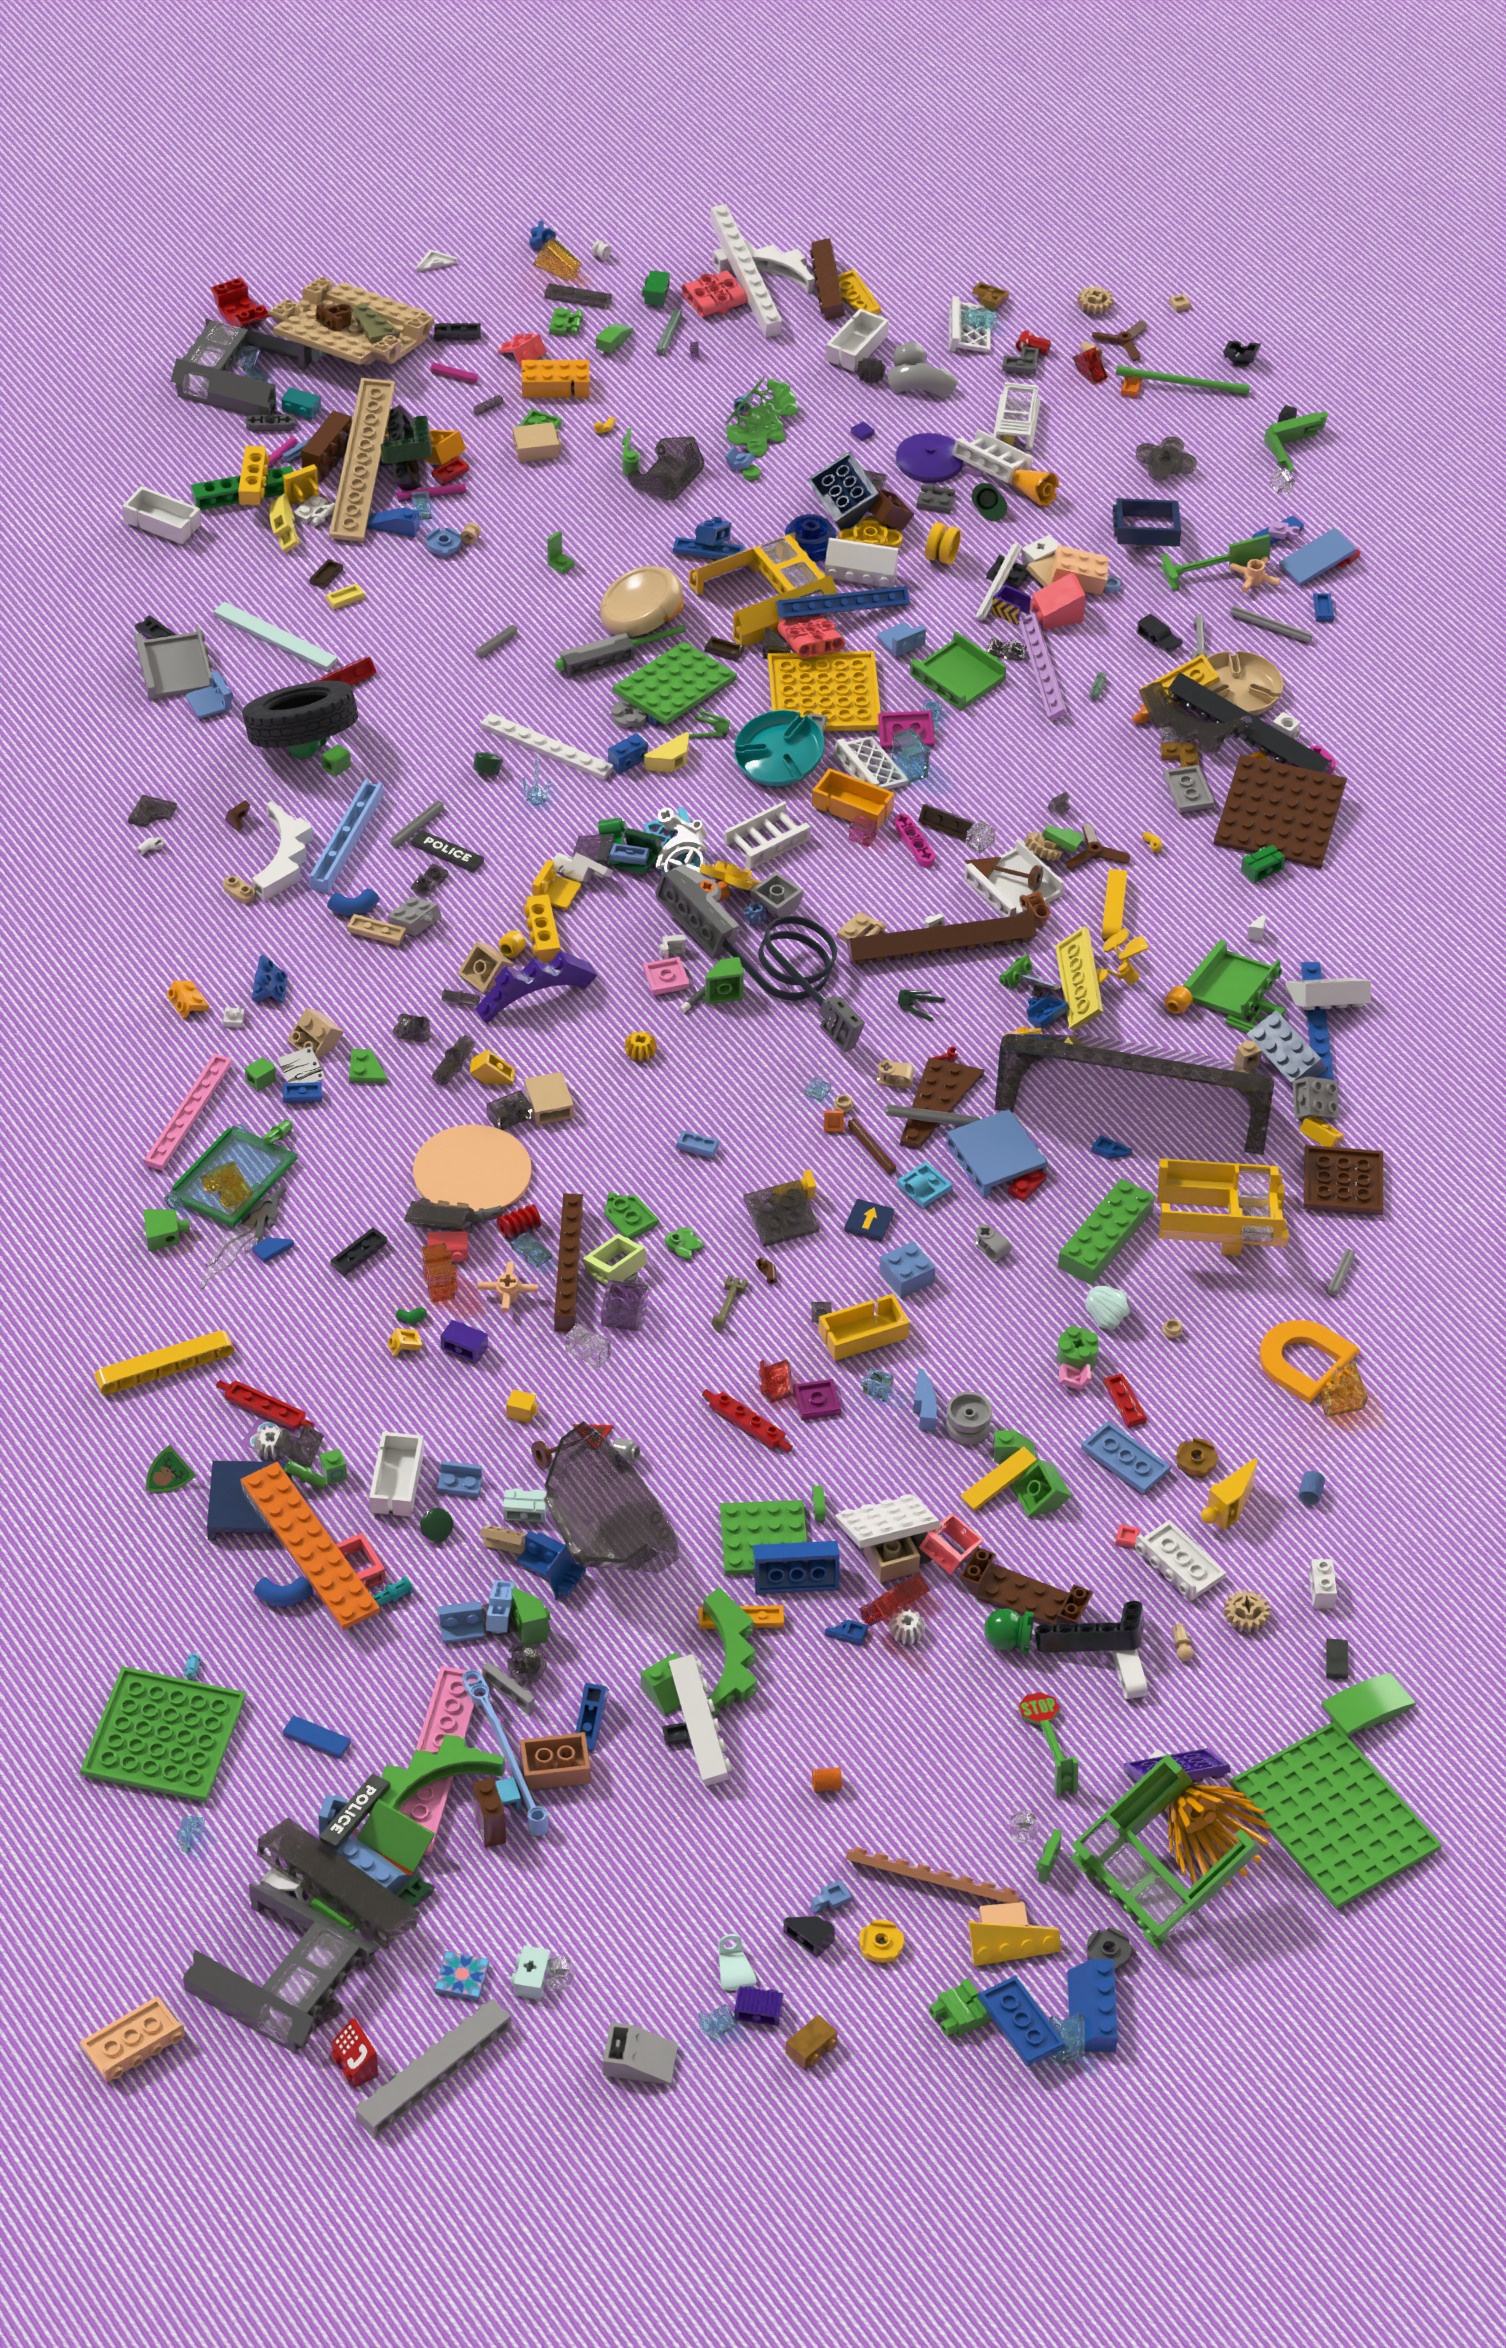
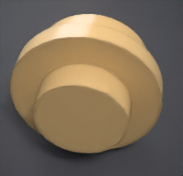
[834,1094,853,1113]
[1162,1319,1183,1338]

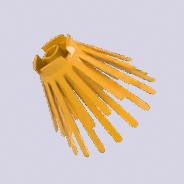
[1166,1782,1270,1886]

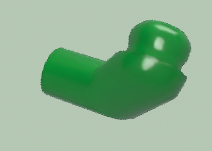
[396,1307,427,1324]

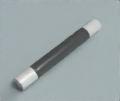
[679,986,705,1014]

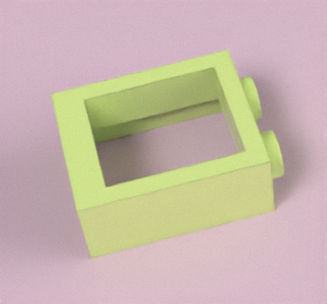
[583,1234,648,1288]

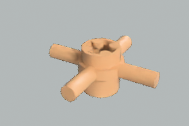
[1229,556,1280,593]
[477,1261,538,1313]

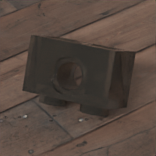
[486,1090,532,1130]

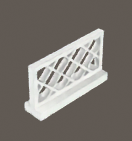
[949,296,990,353]
[833,736,909,790]

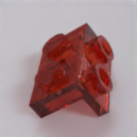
[758,1359,794,1403]

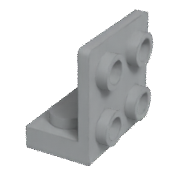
[1293,1077,1339,1120]

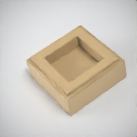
[1169,294,1191,312]

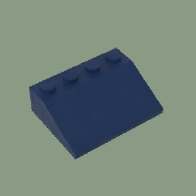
[807,451,880,531]

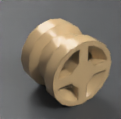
[460,522,481,545]

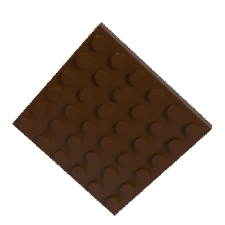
[1214,754,1347,868]

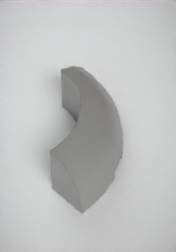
[887,363,958,400]

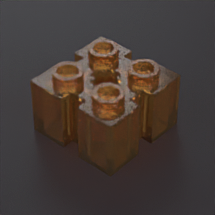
[422,1243,458,1303]

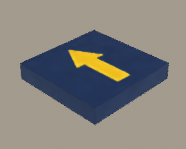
[844,1199,895,1241]

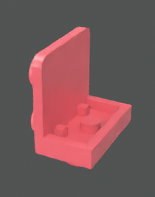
[497,333,547,367]

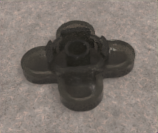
[1135,436,1197,481]

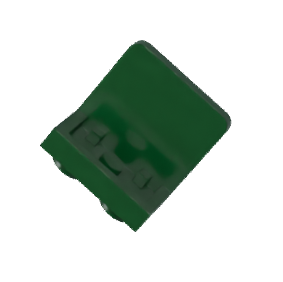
[614,828,662,875]

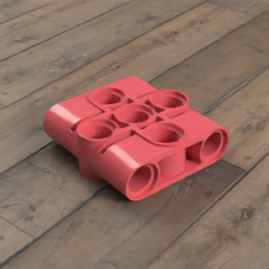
[682,271,748,318]
[777,615,845,658]

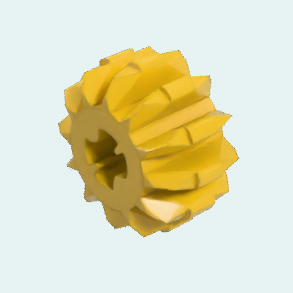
[624,1029,657,1062]

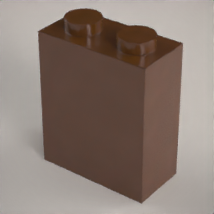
[472,1777,506,1848]

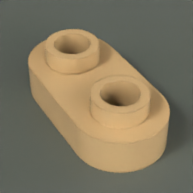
[223,876,255,904]

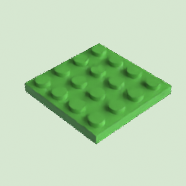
[720,1500,807,1575]

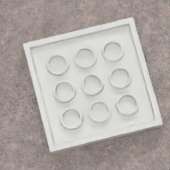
[835,1494,940,1548]

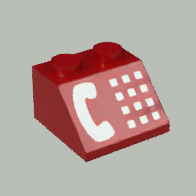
[330,2018,378,2088]

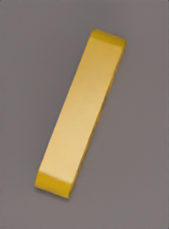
[1101,869,1127,939]

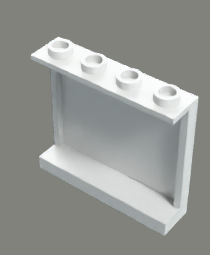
[964,839,1064,918]

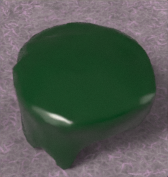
[473,752,504,775]
[420,1508,453,1543]

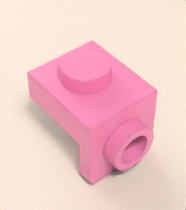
[1059,1363,1092,1391]

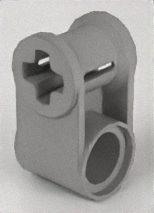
[975,1224,1012,1262]

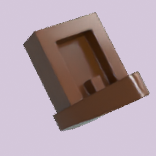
[225,800,250,831]

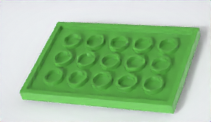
[612,641,737,725]

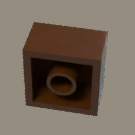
[868,486,915,531]

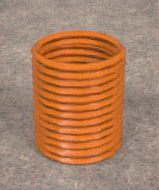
[812,1767,842,1792]

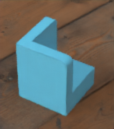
[495,1777,521,1810]

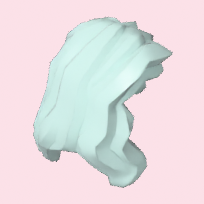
[1085,1286,1131,1331]

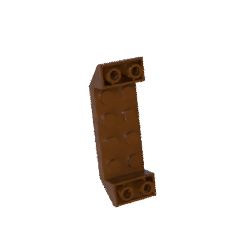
[959,1547,1093,1625]

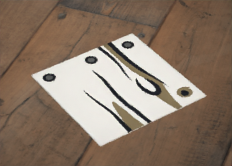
[277,1046,325,1083]

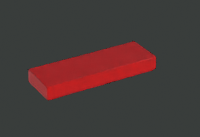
[1103,1373,1147,1428]

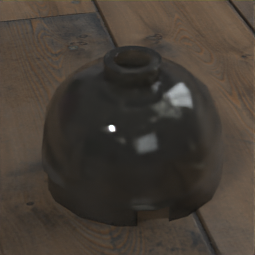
[507,1643,547,1686]

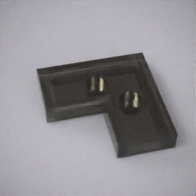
[274,1425,324,1468]

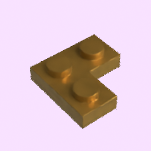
[972,282,1009,309]
[1160,742,1199,768]

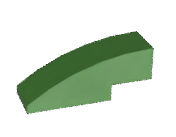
[596,323,633,354]

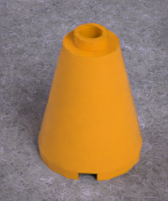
[1011,470,1059,506]

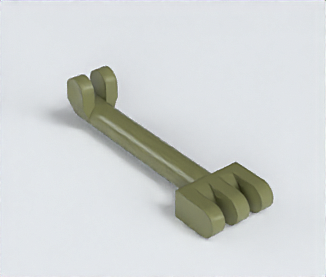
[712,1275,748,1331]

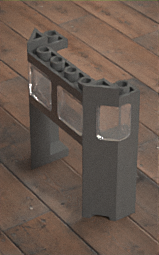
[170,318,312,416]
[183,1881,380,2054]

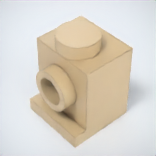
[1233,1040,1261,1072]

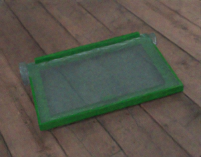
[164,1123,298,1228]

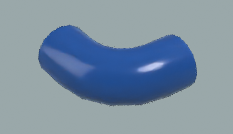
[327,888,380,916]
[253,1576,314,1607]

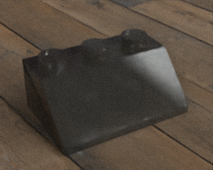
[404,1198,474,1233]

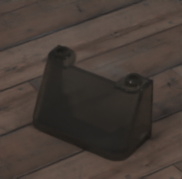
[627,436,705,501]

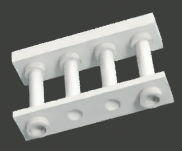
[952,429,1034,483]
[724,801,810,870]

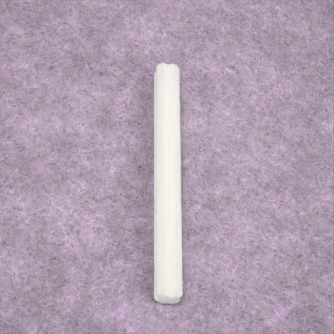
[976,543,1022,621]

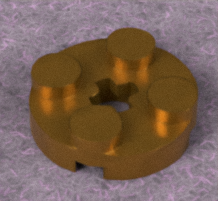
[1176,1438,1218,1478]

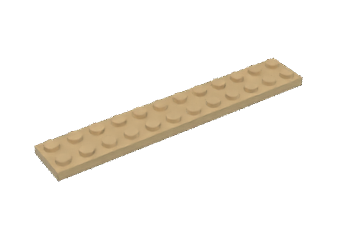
[329,378,395,542]

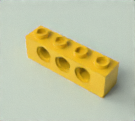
[238,446,270,505]
[523,894,561,963]

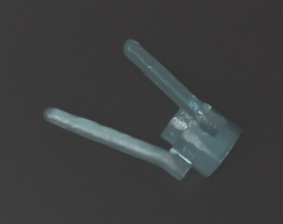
[522,758,551,805]

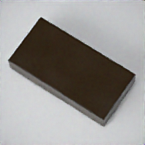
[309,559,343,589]
[704,636,744,662]

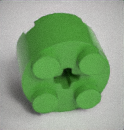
[1057,1326,1099,1371]

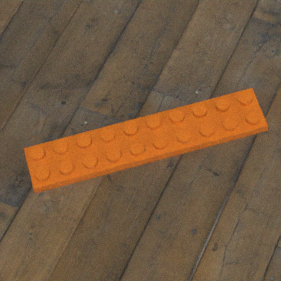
[240,1462,380,1631]

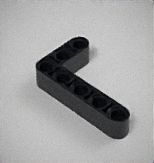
[1035,1601,1144,1653]

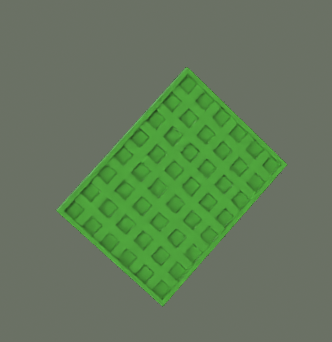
[1229,1721,1442,1910]

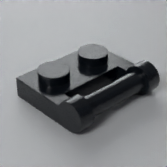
[986,555,1030,590]

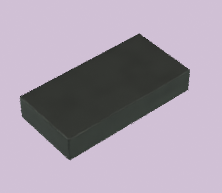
[1326,1638,1348,1679]

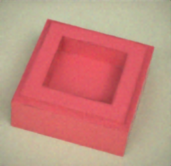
[1115,1524,1140,1549]

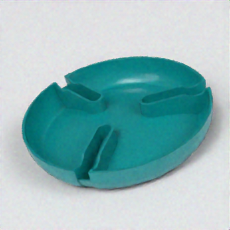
[734,710,824,787]

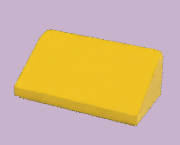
[1300,1116,1345,1147]

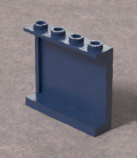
[207,1461,292,1540]

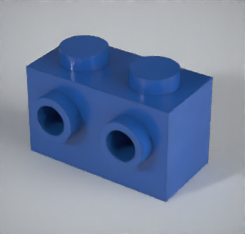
[695,517,732,546]
[608,733,648,774]

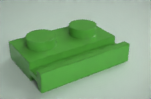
[1036,1828,1063,1883]

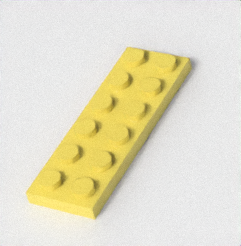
[1055,927,1103,1031]

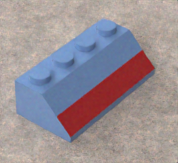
[318,1829,415,1902]

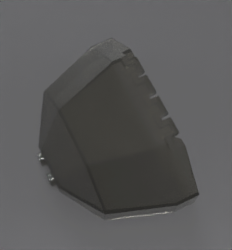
[544,1421,680,1573]

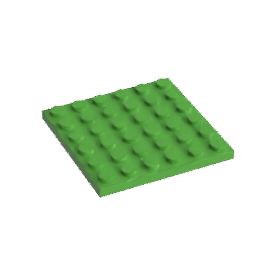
[80,1666,246,1802]

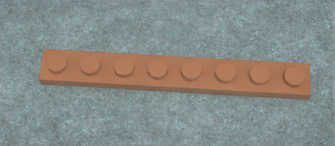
[846,1846,1021,1903]

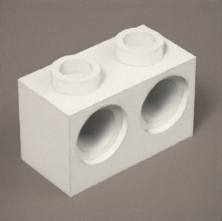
[1309,1559,1337,1609]

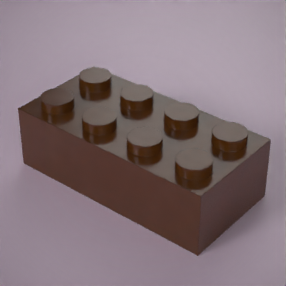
[301,411,352,483]

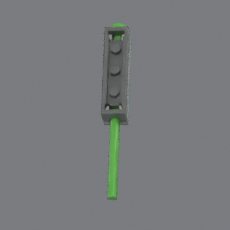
[555,625,686,678]

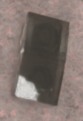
[987,637,1027,660]
[411,863,449,897]

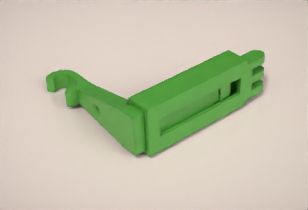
[1264,412,1328,476]

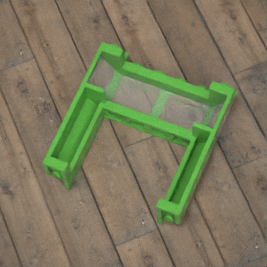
[1071,1754,1261,1949]

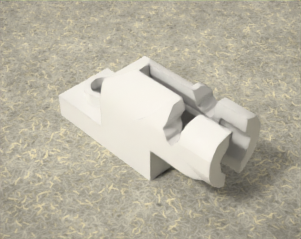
[553,853,613,883]

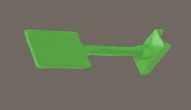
[1161,534,1270,591]

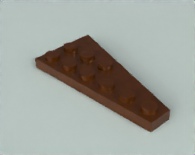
[900,1058,985,1149]

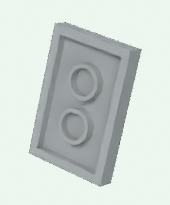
[1163,765,1214,813]

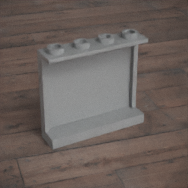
[135,624,214,700]

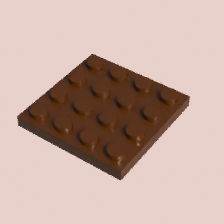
[1303,1145,1383,1215]

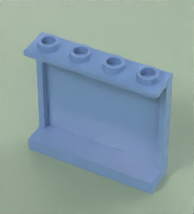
[946,1109,1048,1198]

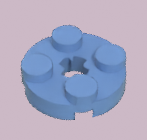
[426,527,462,558]

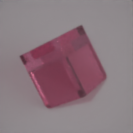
[849,815,877,847]

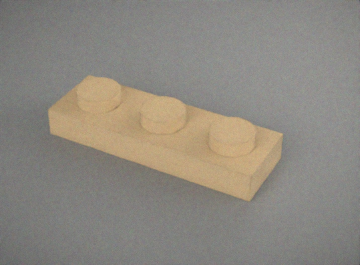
[347,914,406,946]

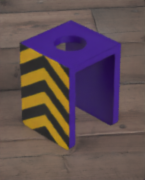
[992,584,1031,625]

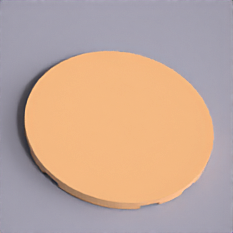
[413,1125,531,1217]

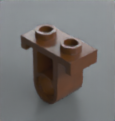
[315,304,353,332]

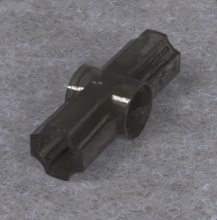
[432,1035,475,1086]

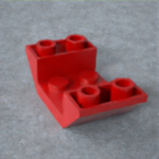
[211,277,270,331]

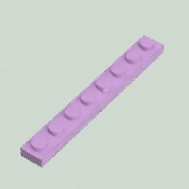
[1019,613,1067,721]

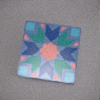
[435,1951,490,2001]

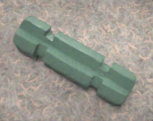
[1089,671,1107,700]

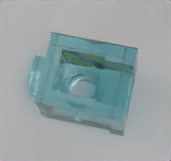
[861,1368,894,1403]

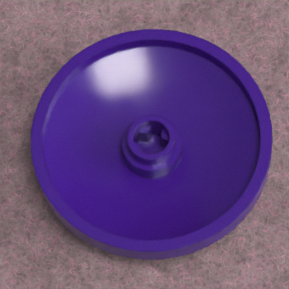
[896,433,964,483]

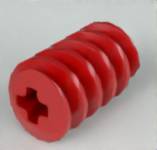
[496,1204,541,1239]

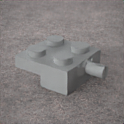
[387,897,442,936]

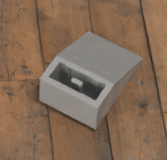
[603,2022,678,2085]

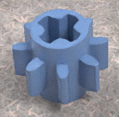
[744,902,767,925]

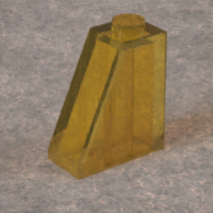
[533,237,582,281]

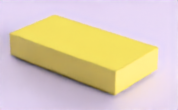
[325,583,365,610]

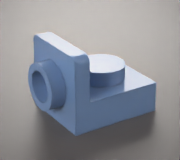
[725,447,755,470]

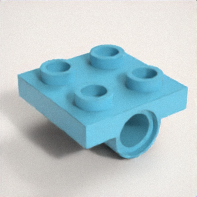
[897,1161,953,1208]

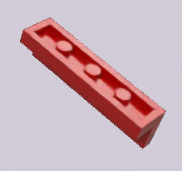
[312,656,377,686]

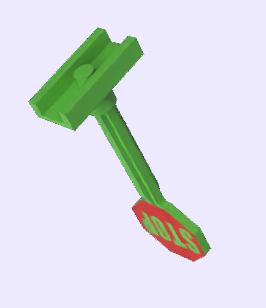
[1018,1692,1078,1797]

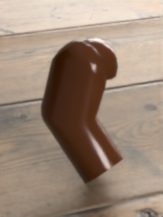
[756,1258,777,1284]

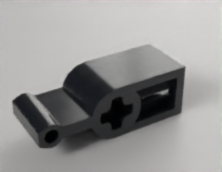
[1137,614,1183,652]

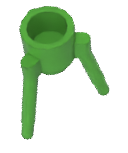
[689,709,730,738]

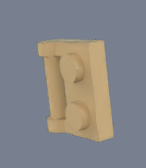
[837,912,886,943]

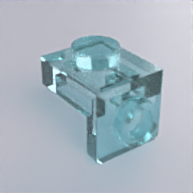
[177,1816,205,1852]
[698,2004,737,2039]

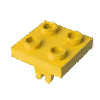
[283,464,319,505]

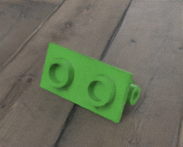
[999,953,1033,990]

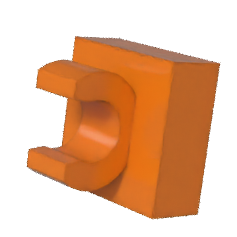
[824,1110,844,1132]

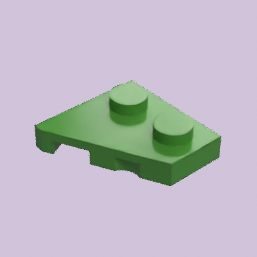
[349,1049,387,1083]

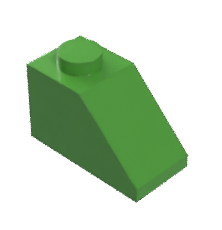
[993,1430,1036,1462]

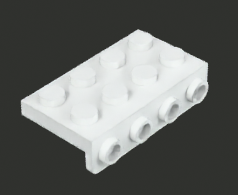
[1135,1520,1227,1601]

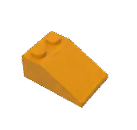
[423,429,466,466]

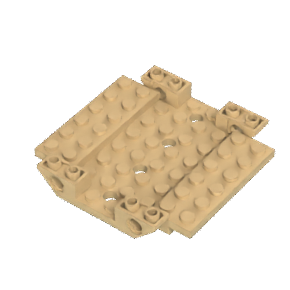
[268,277,435,365]

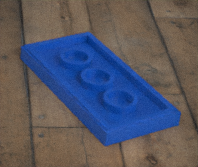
[977,1975,1066,2067]

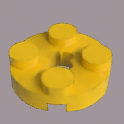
[859,1920,904,1963]

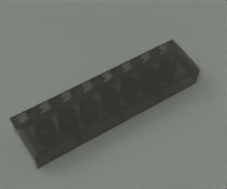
[257,1817,420,1949]

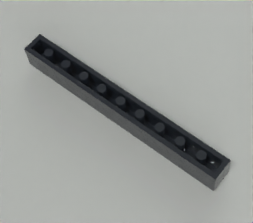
[1168,672,1331,773]

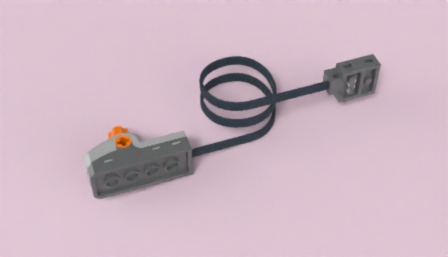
[655,865,865,1053]

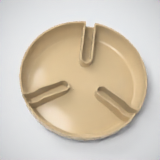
[600,566,683,637]
[1206,651,1283,716]

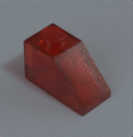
[1072,347,1108,384]

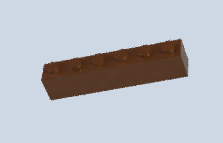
[809,238,845,320]

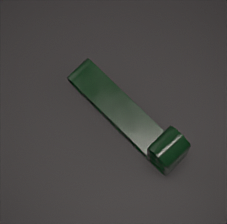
[380,416,432,463]

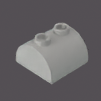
[750,871,804,917]

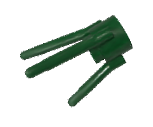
[898,989,946,1021]

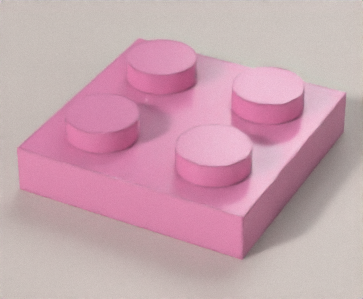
[643,957,690,995]

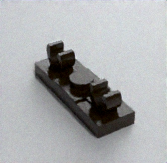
[918,804,975,840]

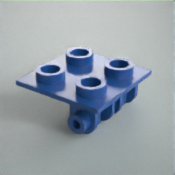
[546,1541,587,1600]

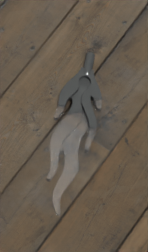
[201,1185,287,1290]

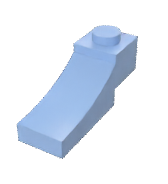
[486,1580,516,1634]

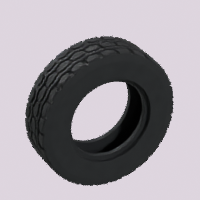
[242,681,359,748]

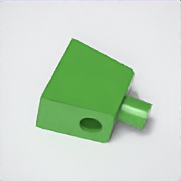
[143,1209,190,1251]

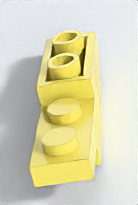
[269,493,300,553]

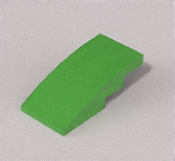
[1321,1673,1416,1737]

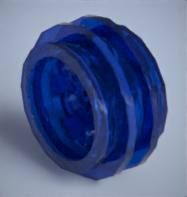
[785,514,837,562]

